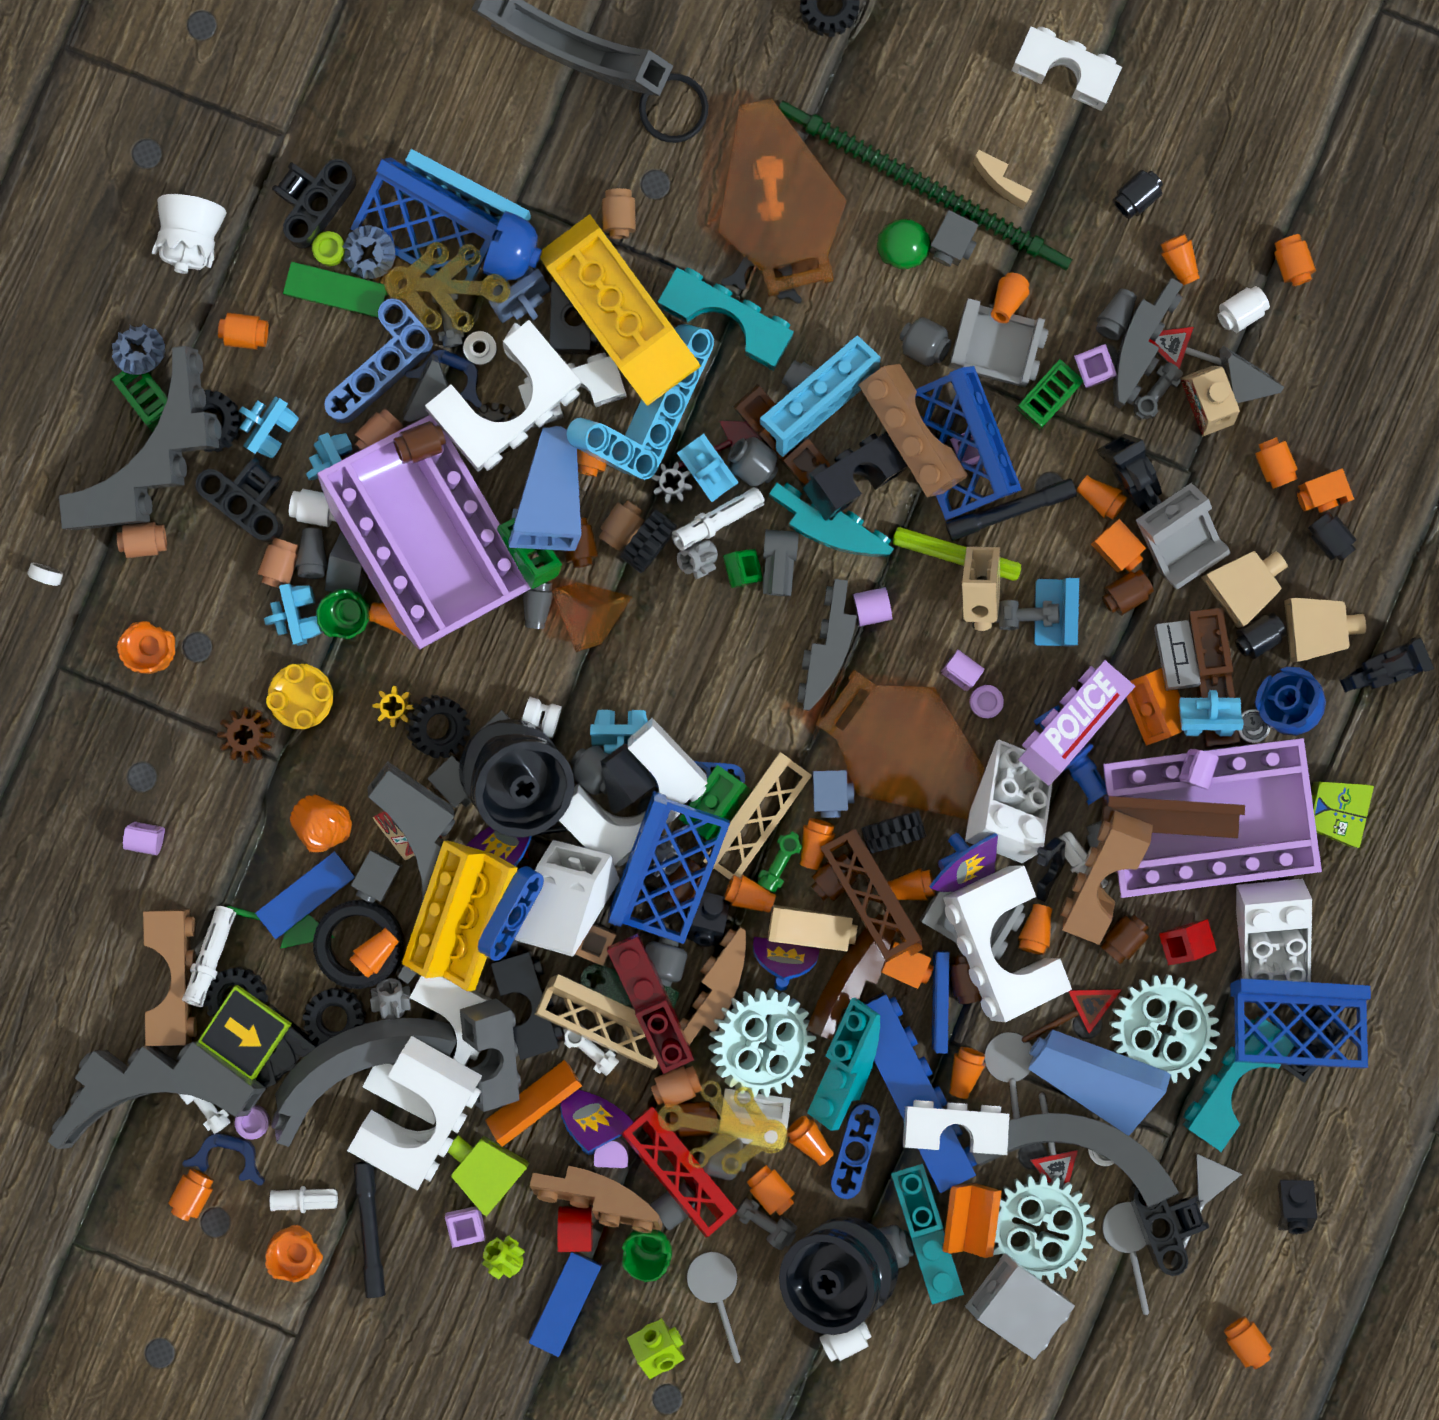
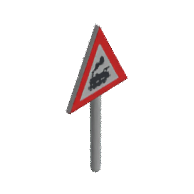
[1149,327,1221,369]
[1030,1092,1078,1187]

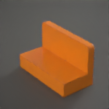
[1126,668,1184,746]
[943,1183,1002,1258]

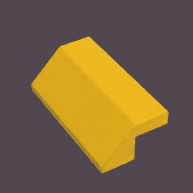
[402,840,518,991]

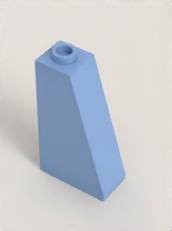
[508,426,581,551]
[1028,1030,1171,1136]

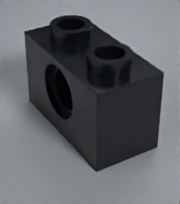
[550,282,598,355]

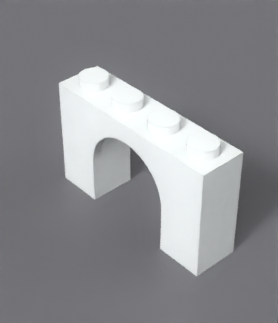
[425,320,581,471]
[559,718,707,867]
[943,866,1072,1022]
[363,976,491,1125]
[347,1036,482,1190]

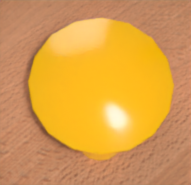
[266,664,333,729]

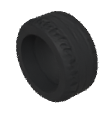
[313,900,404,989]

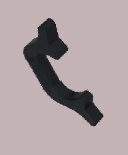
[721,252,802,304]
[1036,837,1066,902]

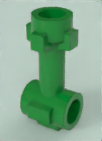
[757,831,802,893]

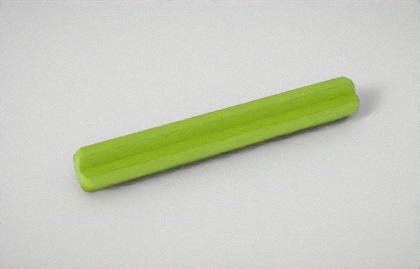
[893,527,1021,581]

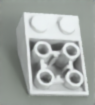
[965,740,1053,863]
[515,840,620,956]
[1236,879,1312,982]

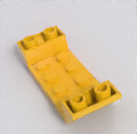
[540,214,701,406]

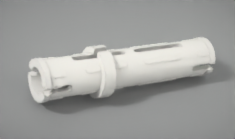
[672,487,765,551]
[182,906,236,1007]

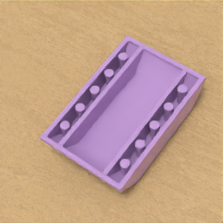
[317,415,531,650]
[1103,738,1322,898]

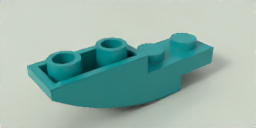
[769,483,894,557]
[807,998,880,1131]
[891,1164,964,1305]

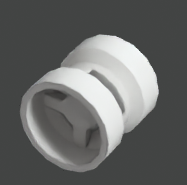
[522,697,562,738]

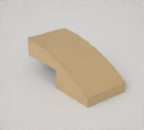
[973,150,1032,209]

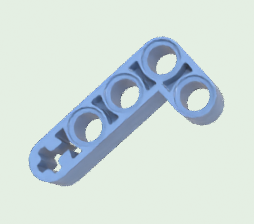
[324,299,433,423]

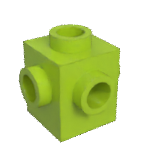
[627,1318,685,1379]

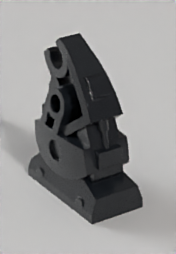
[1096,433,1162,514]
[1340,635,1434,692]
[255,1004,318,1089]

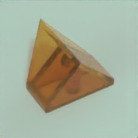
[552,582,633,652]

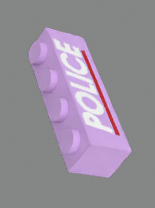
[1018,660,1135,786]

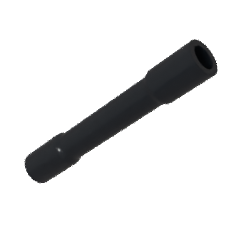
[945,478,1077,541]
[353,1161,386,1298]

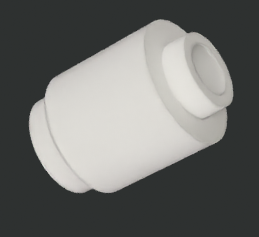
[1218,286,1270,333]
[289,489,336,527]
[819,1322,872,1362]

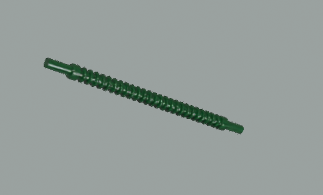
[777,100,1073,271]

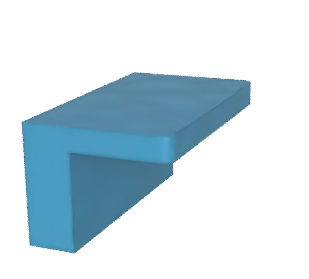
[1034,578,1079,646]

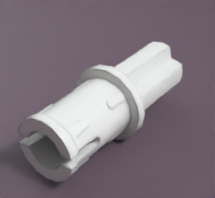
[1059,831,1109,888]
[270,1186,338,1213]

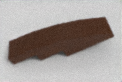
[733,385,831,487]
[1189,607,1240,749]
[806,914,896,1040]

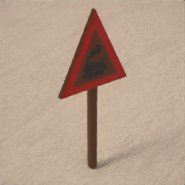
[1022,989,1122,1043]

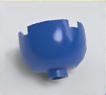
[483,211,542,280]
[1255,667,1326,736]

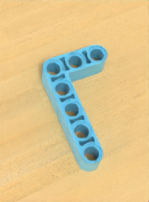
[567,324,714,480]

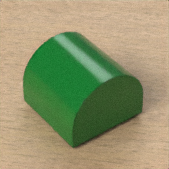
[723,549,763,588]

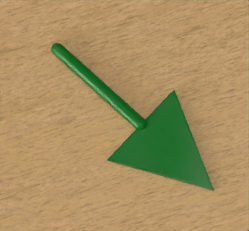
[227,906,335,949]

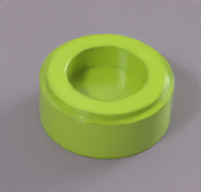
[312,231,345,266]

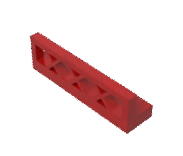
[621,1107,738,1238]

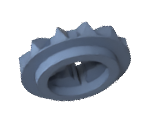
[342,225,395,279]
[111,324,165,375]

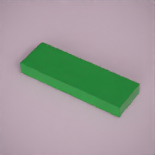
[283,262,389,319]

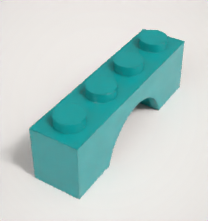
[658,267,794,371]
[1183,1016,1295,1152]

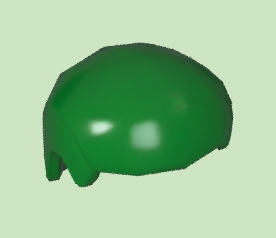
[876,219,931,270]
[316,588,370,639]
[622,1229,672,1282]

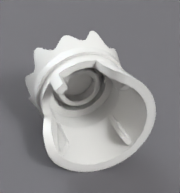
[152,194,227,274]

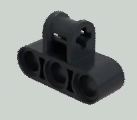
[271,159,356,249]
[195,458,283,542]
[1129,1184,1210,1276]

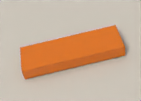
[485,1060,582,1147]

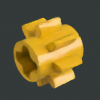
[373,686,414,727]

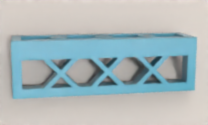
[402,149,531,221]
[760,335,881,457]

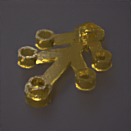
[385,242,511,332]
[658,1080,788,1174]

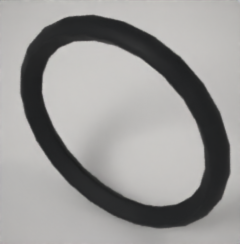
[639,73,709,143]

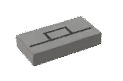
[1154,620,1201,691]

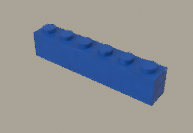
[863,992,977,1193]

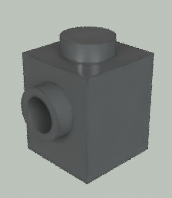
[929,210,978,267]
[351,850,403,903]

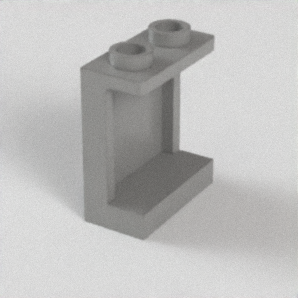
[948,298,1048,388]
[1136,483,1231,589]
[919,891,1025,960]
[965,1253,1075,1360]

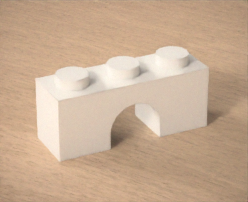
[1011,27,1122,111]
[518,353,627,428]
[903,1100,1009,1155]

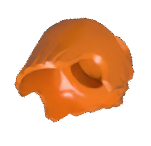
[117,621,175,674]
[290,795,352,852]
[265,1225,323,1283]

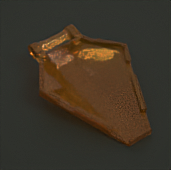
[718,98,847,297]
[815,670,985,819]

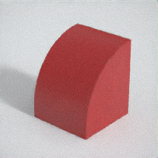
[1159,919,1217,966]
[557,1206,593,1252]

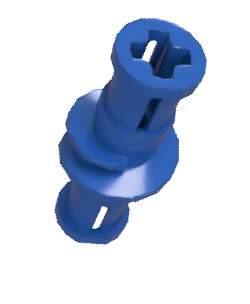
[1033,705,1107,805]

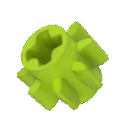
[482,1236,525,1280]

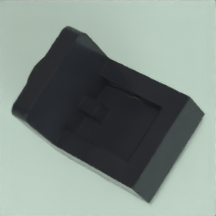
[686,891,730,947]
[1278,1180,1317,1234]

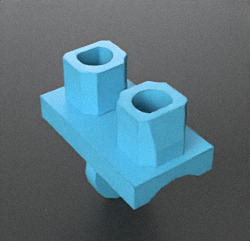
[239,396,299,458]
[306,432,352,480]
[677,433,739,502]
[264,583,323,646]
[1179,690,1244,736]
[590,710,648,754]

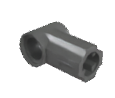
[763,529,799,596]

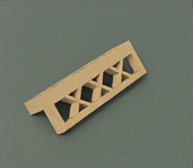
[703,752,812,879]
[535,974,658,1070]

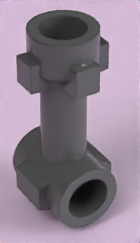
[432,283,465,348]
[1132,362,1183,420]
[996,600,1059,630]
[735,1197,797,1250]

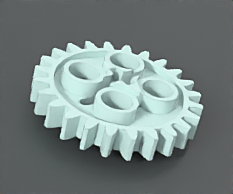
[1109,974,1220,1083]
[708,988,816,1097]
[993,1173,1096,1283]

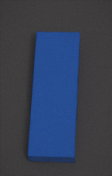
[255,851,355,939]
[932,950,949,1053]
[529,1252,602,1357]

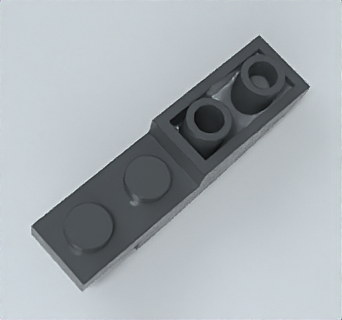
[1113,278,1183,409]
[797,579,857,711]

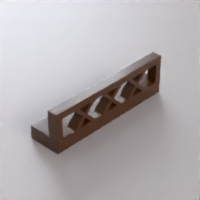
[1102,796,1245,838]
[820,828,923,962]

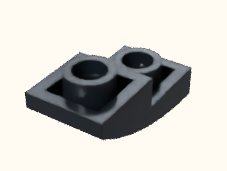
[1281,1006,1343,1083]

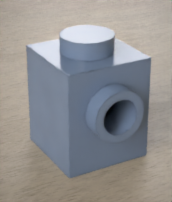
[812,770,854,818]

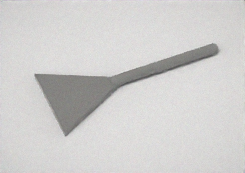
[1171,1153,1242,1267]

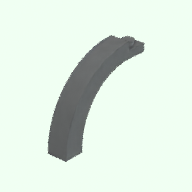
[471,0,673,96]
[272,1018,457,1147]
[972,1113,1179,1207]

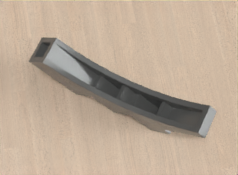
[59,346,222,530]
[367,761,455,984]
[47,1042,266,1149]

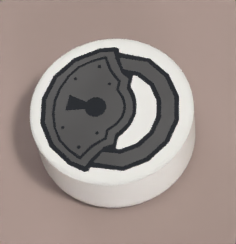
[27,563,63,586]
[1238,709,1270,743]

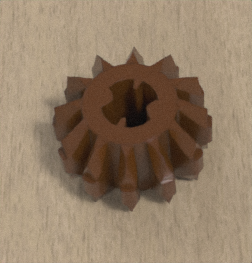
[217,707,275,763]

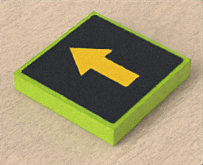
[198,985,292,1080]

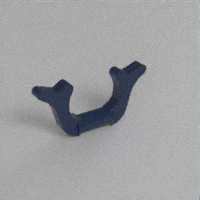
[405,350,483,408]
[182,1133,265,1185]

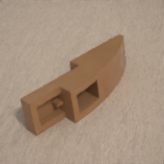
[680,926,746,1045]
[530,1166,663,1233]

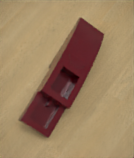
[607,933,694,1074]

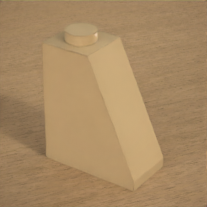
[768,904,858,951]

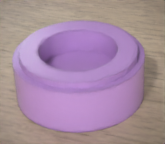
[969,685,1004,718]
[235,1105,270,1140]

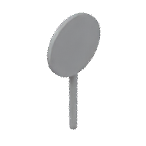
[985,1032,1033,1119]
[1102,1202,1152,1315]
[687,1252,741,1363]

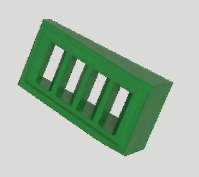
[1015,359,1083,431]
[111,371,168,432]
[497,517,562,589]

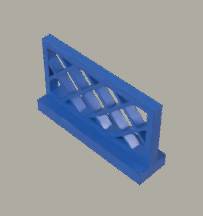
[350,157,500,295]
[915,366,1022,520]
[608,791,730,944]
[1230,978,1371,1069]

